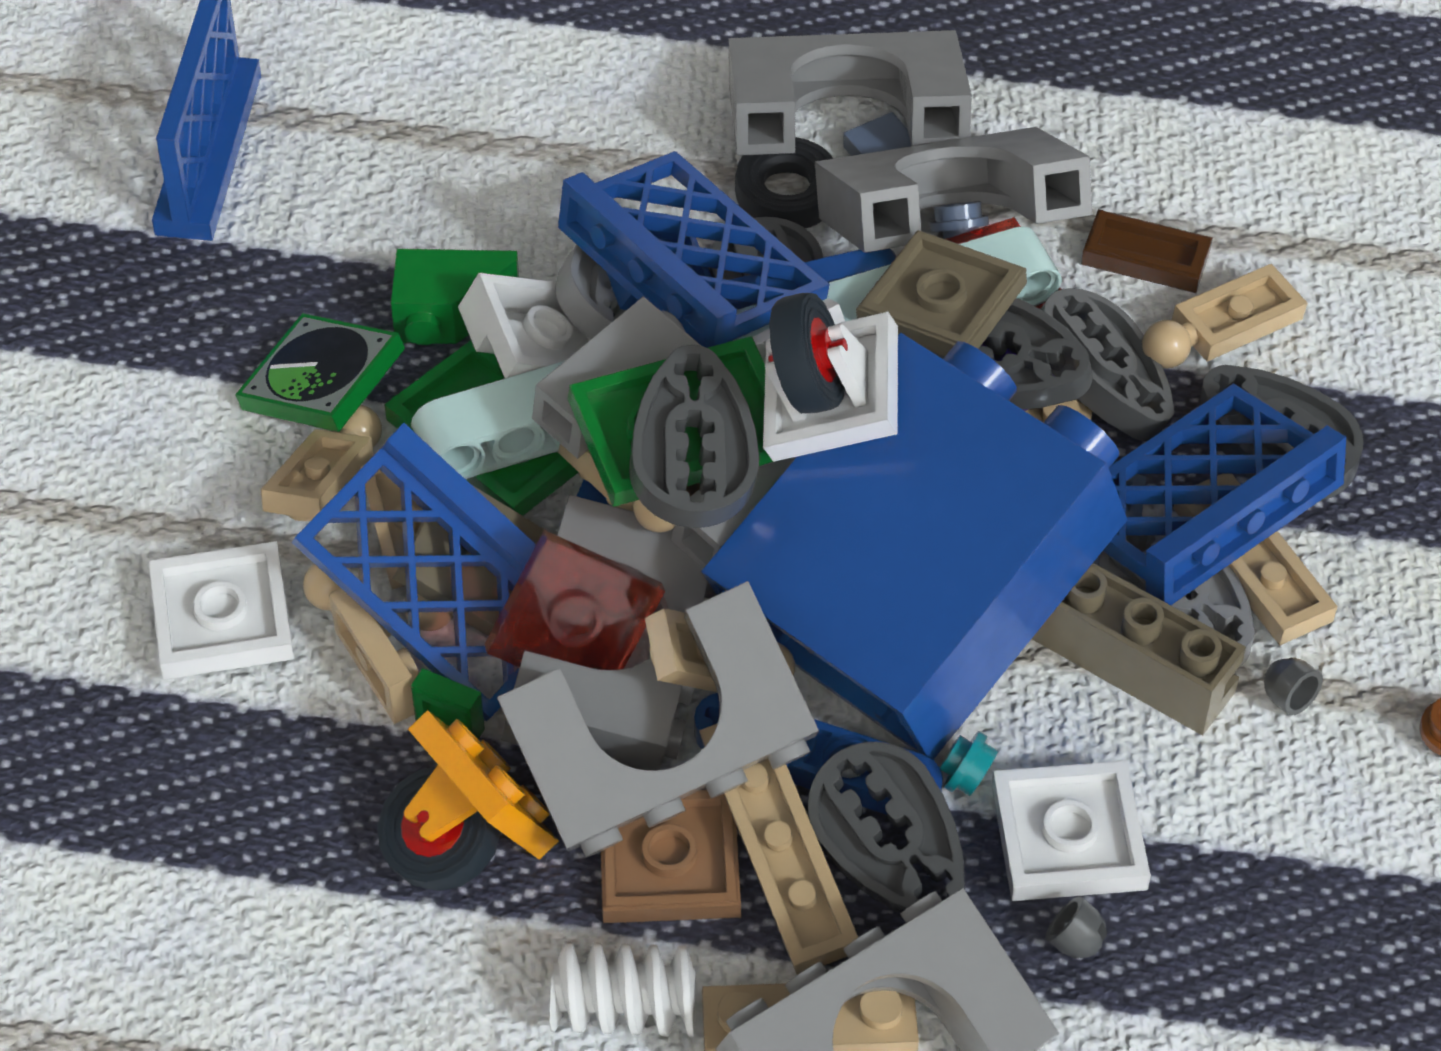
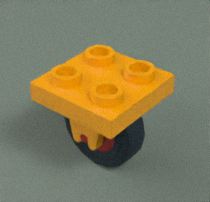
[378,710,559,891]

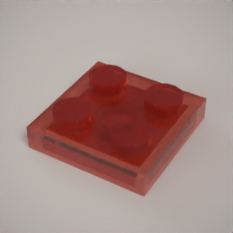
[485,530,665,670]

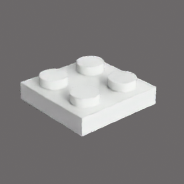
[148,541,294,680]
[991,760,1151,901]

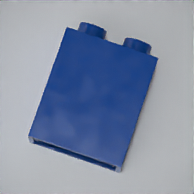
[701,333,1128,760]

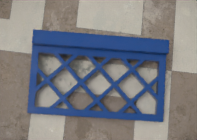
[152,0,261,241]
[558,151,830,348]
[1103,383,1346,605]
[291,423,597,722]

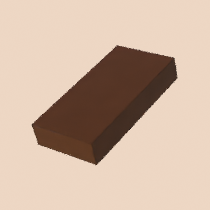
[1081,209,1213,293]

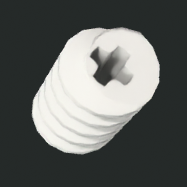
[549,942,696,1037]

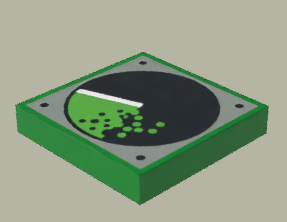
[235,313,405,432]

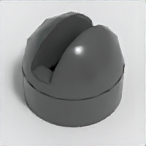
[1264,657,1323,715]
[1045,896,1107,959]

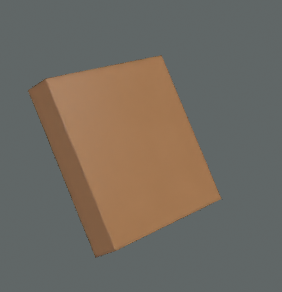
[601,790,741,923]

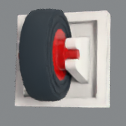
[763,293,898,462]

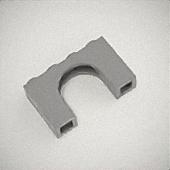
[728,30,972,155]
[815,127,1092,253]
[532,296,796,568]
[501,495,717,771]
[497,581,819,857]
[715,888,1060,1051]

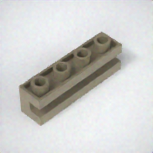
[1032,563,1246,736]

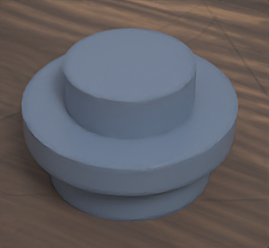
[929,201,989,242]

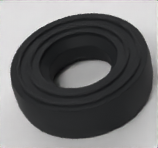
[735,137,834,229]

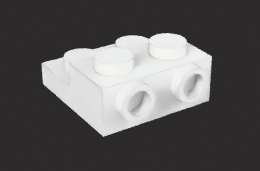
[458,273,590,379]

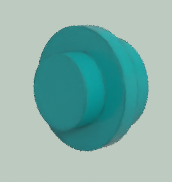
[940,731,998,796]

